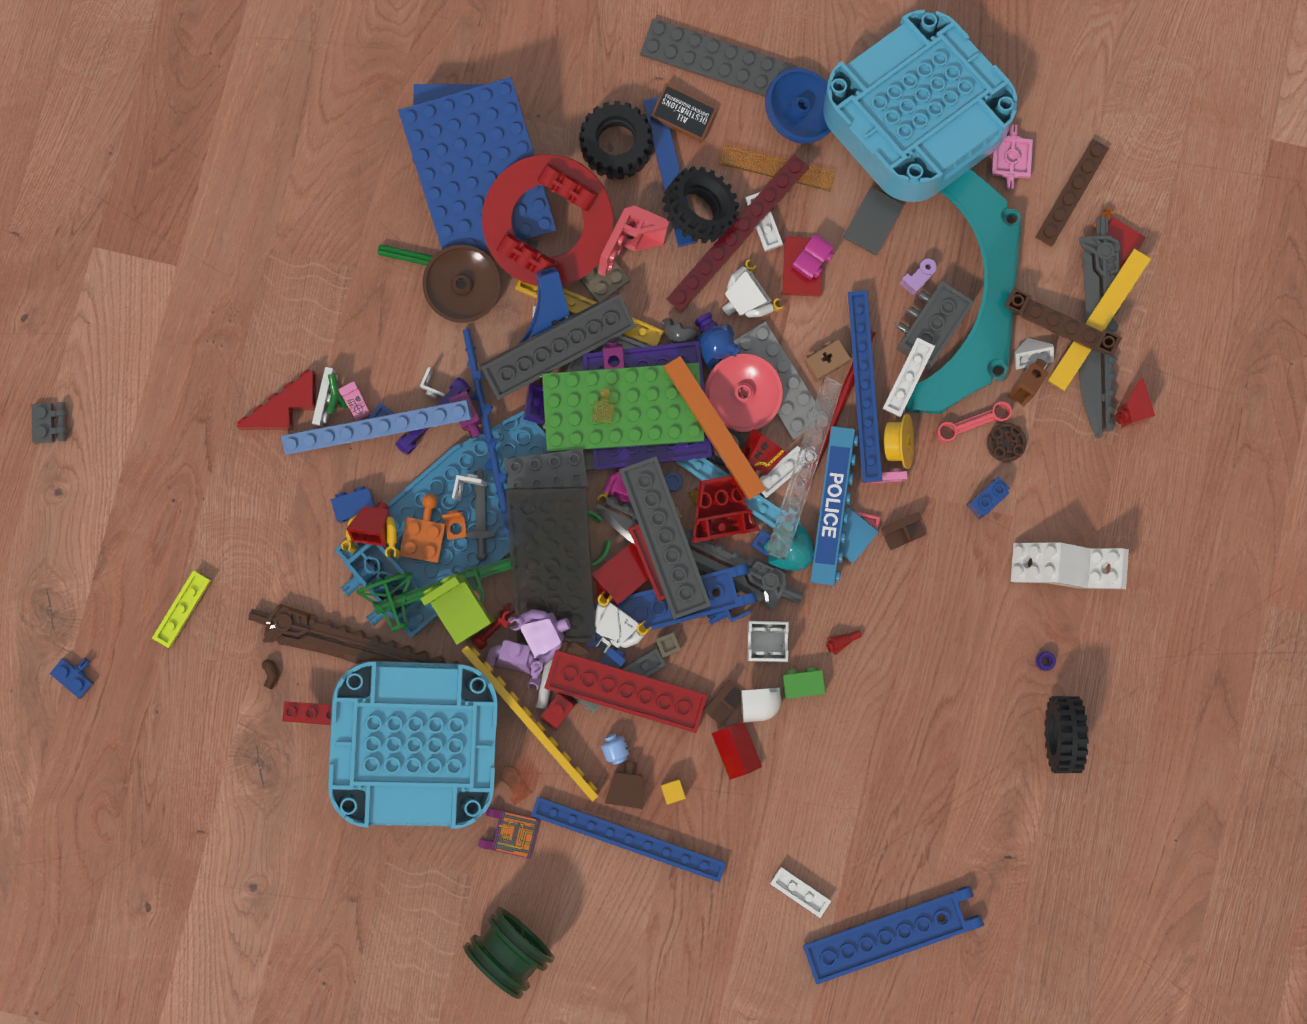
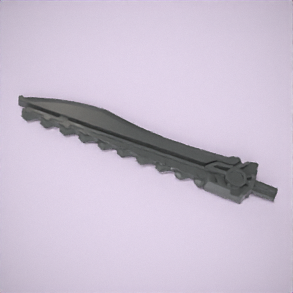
[1079,216,1121,438]
[596,497,803,610]

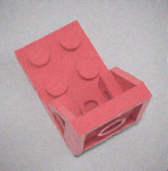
[598,205,670,277]

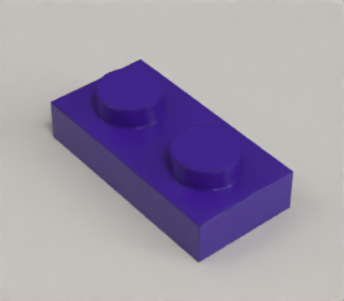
[523,383,545,424]

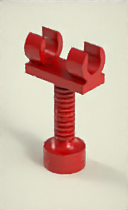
[471,603,516,650]

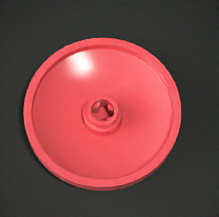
[705,353,783,432]

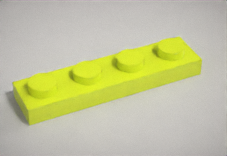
[152,570,212,648]

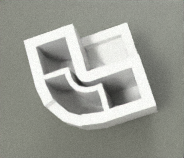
[741,688,781,723]

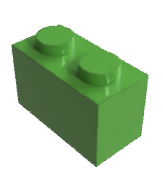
[781,667,825,699]

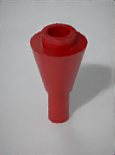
[826,630,862,655]

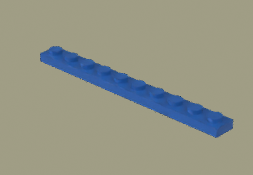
[848,290,883,483]
[531,797,726,882]

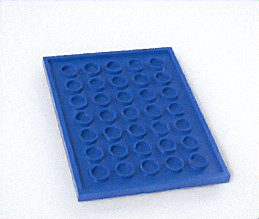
[398,77,557,251]

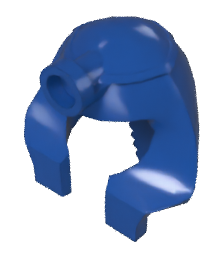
[695,324,741,370]

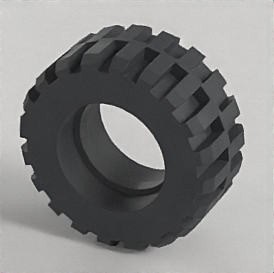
[579,101,653,180]

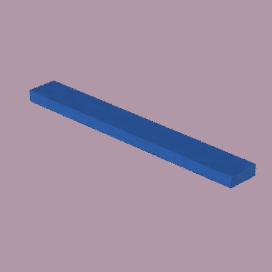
[643,97,697,247]

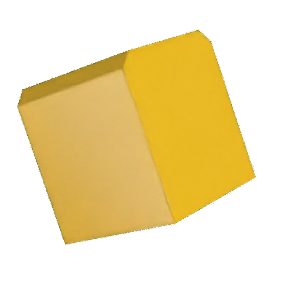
[661,779,686,805]

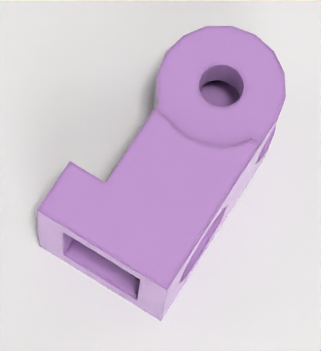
[900,258,937,296]

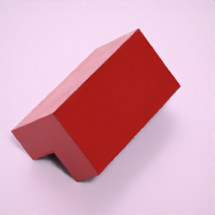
[712,721,762,780]

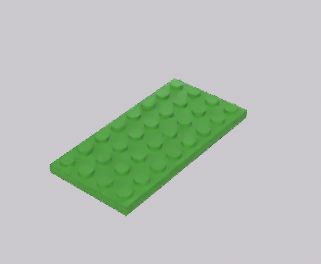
[542,363,704,453]

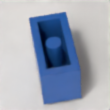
[330,486,376,524]

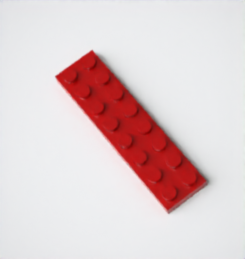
[544,650,708,733]

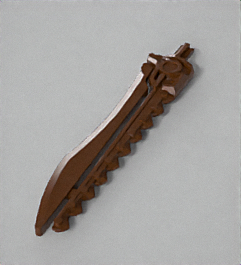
[248,604,460,664]

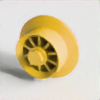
[884,414,914,469]

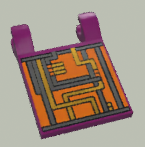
[478,807,540,859]

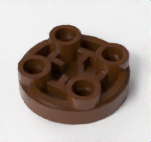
[986,423,1027,462]

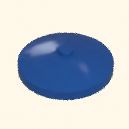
[765,68,831,144]

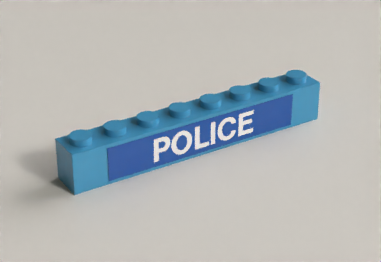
[810,426,859,587]

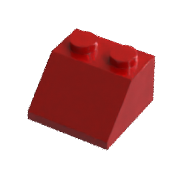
[1116,378,1155,428]

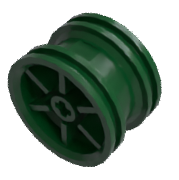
[463,907,555,999]

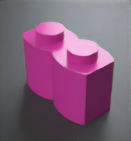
[792,233,835,281]

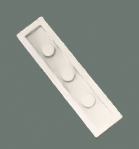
[882,338,935,417]

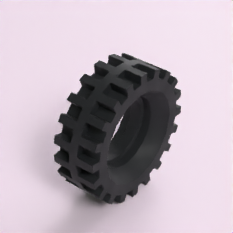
[662,166,739,243]
[1044,696,1089,773]

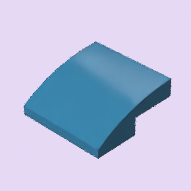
[840,507,879,563]

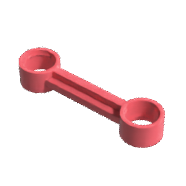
[936,402,1012,443]

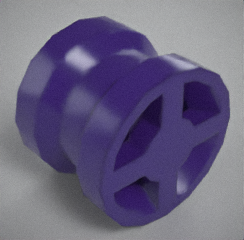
[694,312,718,334]

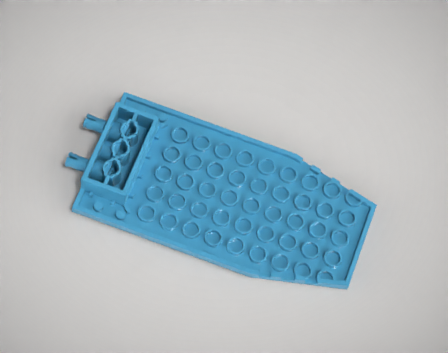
[335,411,559,638]

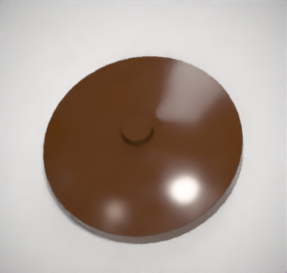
[423,245,501,323]

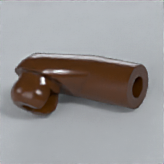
[262,659,280,690]

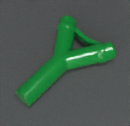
[327,373,348,414]

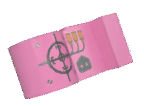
[338,381,371,421]

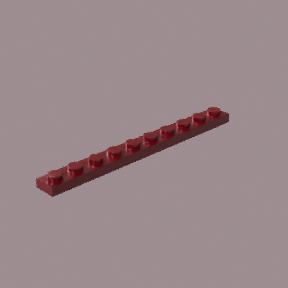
[667,154,809,313]

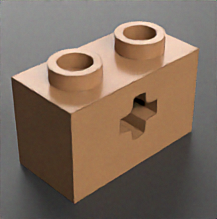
[804,339,851,382]

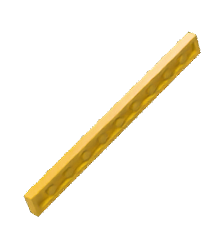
[461,645,598,802]

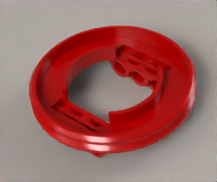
[482,154,614,286]

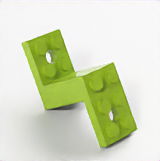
[420,574,497,645]

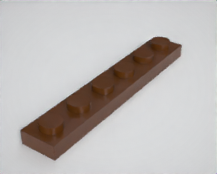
[1035,139,1109,247]

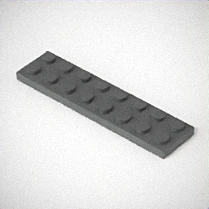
[640,19,797,97]
[479,292,636,400]
[619,456,711,620]

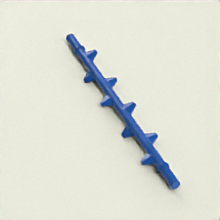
[462,329,509,513]

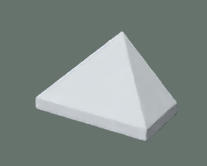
[1015,338,1054,370]

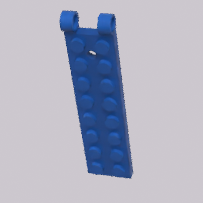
[578,564,758,648]
[803,886,984,985]

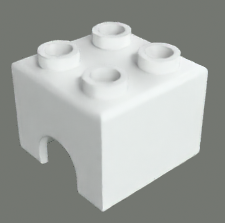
[747,621,789,662]

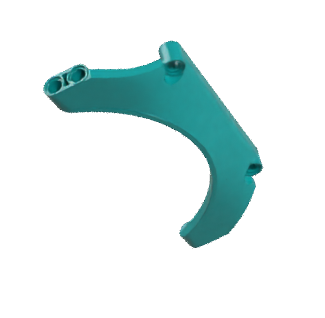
[906,169,1022,414]

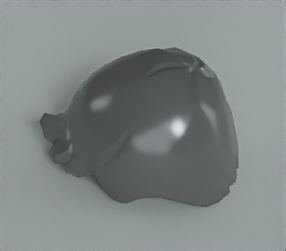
[661,318,698,344]

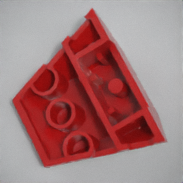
[692,476,761,543]

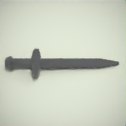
[466,468,496,561]

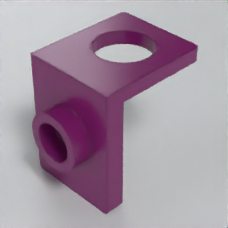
[603,341,624,369]

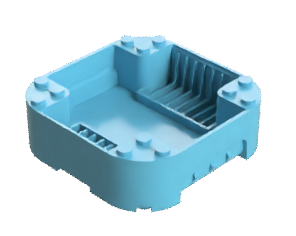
[823,10,1017,202]
[328,661,497,829]

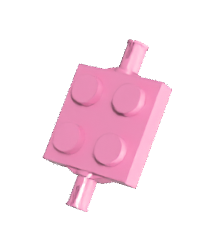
[991,124,1033,190]

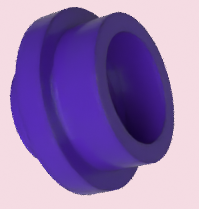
[1035,651,1056,671]

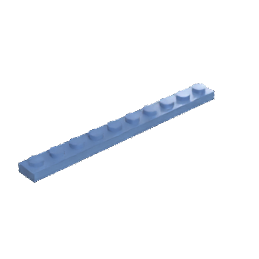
[281,399,472,455]

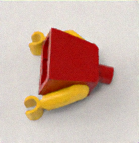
[341,502,400,558]

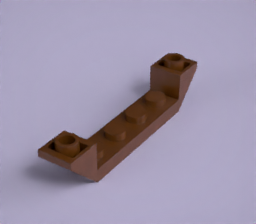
[1005,288,1122,356]

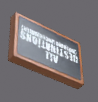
[650,83,717,143]

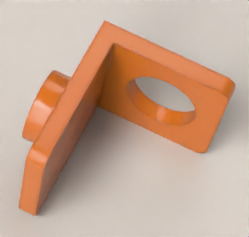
[442,510,467,540]

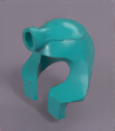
[763,522,814,571]

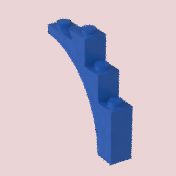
[482,267,570,380]

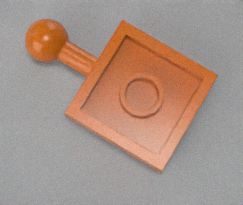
[400,494,446,563]

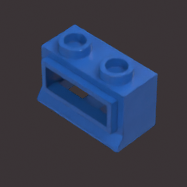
[966,477,1010,519]

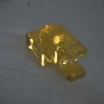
[592,388,614,424]

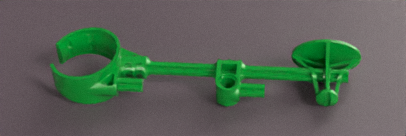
[356,509,611,632]

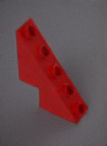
[237,369,316,430]
[282,701,332,725]

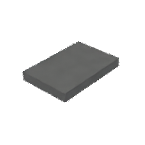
[843,187,904,256]

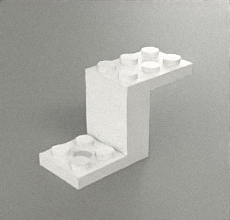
[1011,543,1129,589]

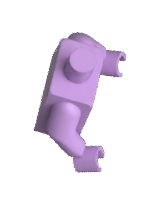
[508,609,571,673]
[486,640,541,690]

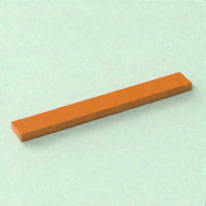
[663,356,766,501]

